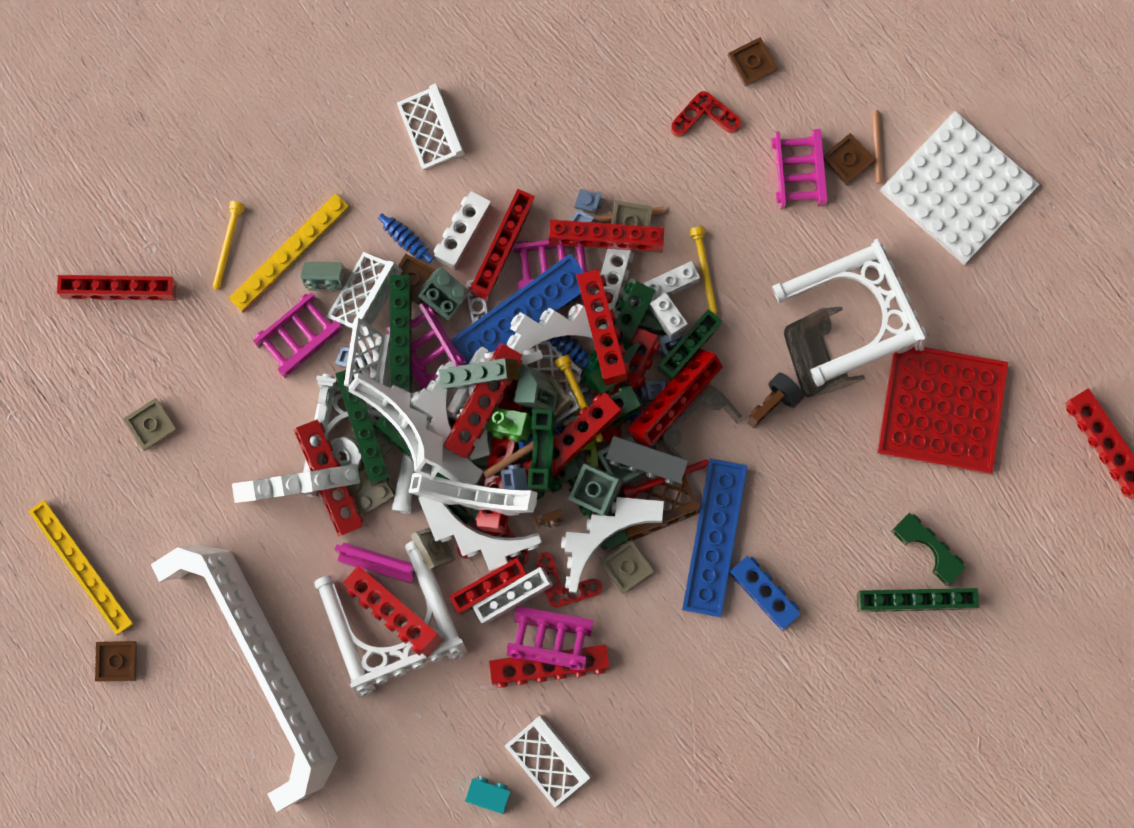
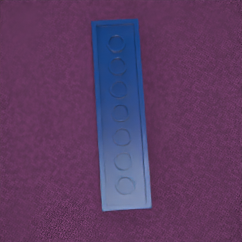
[451,253,584,365]
[682,458,748,618]

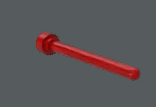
[621,459,709,499]

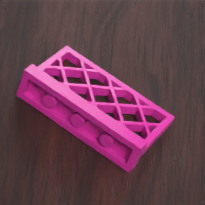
[335,542,415,584]

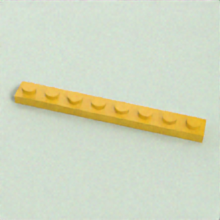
[228,193,349,313]
[28,500,134,636]

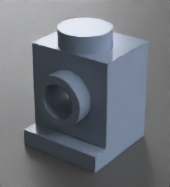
[501,464,531,491]

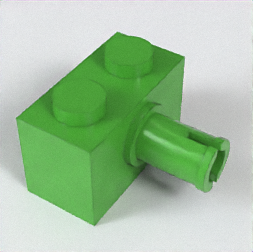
[486,408,532,443]

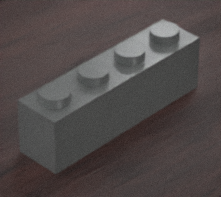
[606,436,688,485]

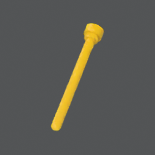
[213,201,245,290]
[689,226,717,315]
[555,355,603,442]

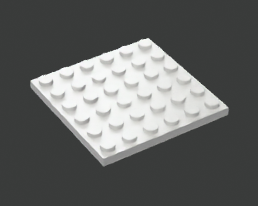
[880,111,1039,265]

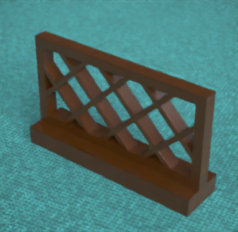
[615,476,700,541]

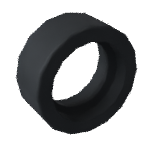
[768,372,805,408]

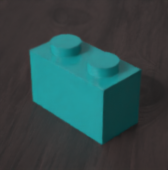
[465,776,511,814]

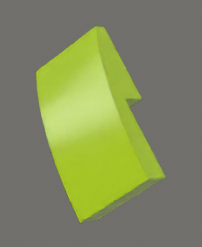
[584,440,598,468]

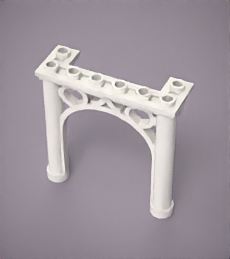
[772,239,927,387]
[298,374,420,514]
[314,541,467,697]

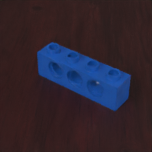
[729,556,801,631]

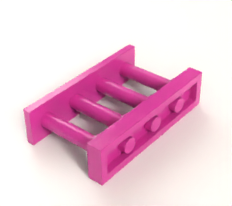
[771,129,827,209]
[513,240,589,290]
[253,292,343,379]
[386,304,466,391]
[507,606,594,670]

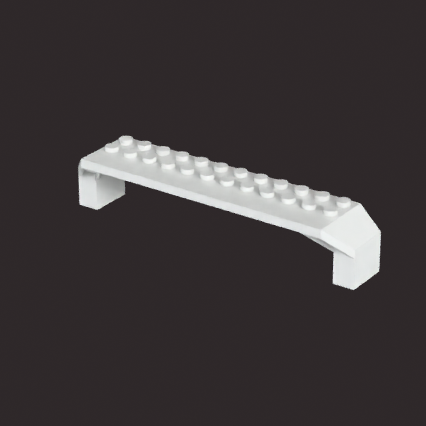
[151,545,338,812]

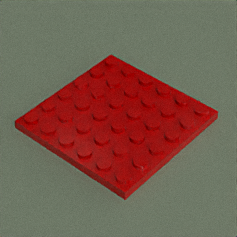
[877,347,1008,475]

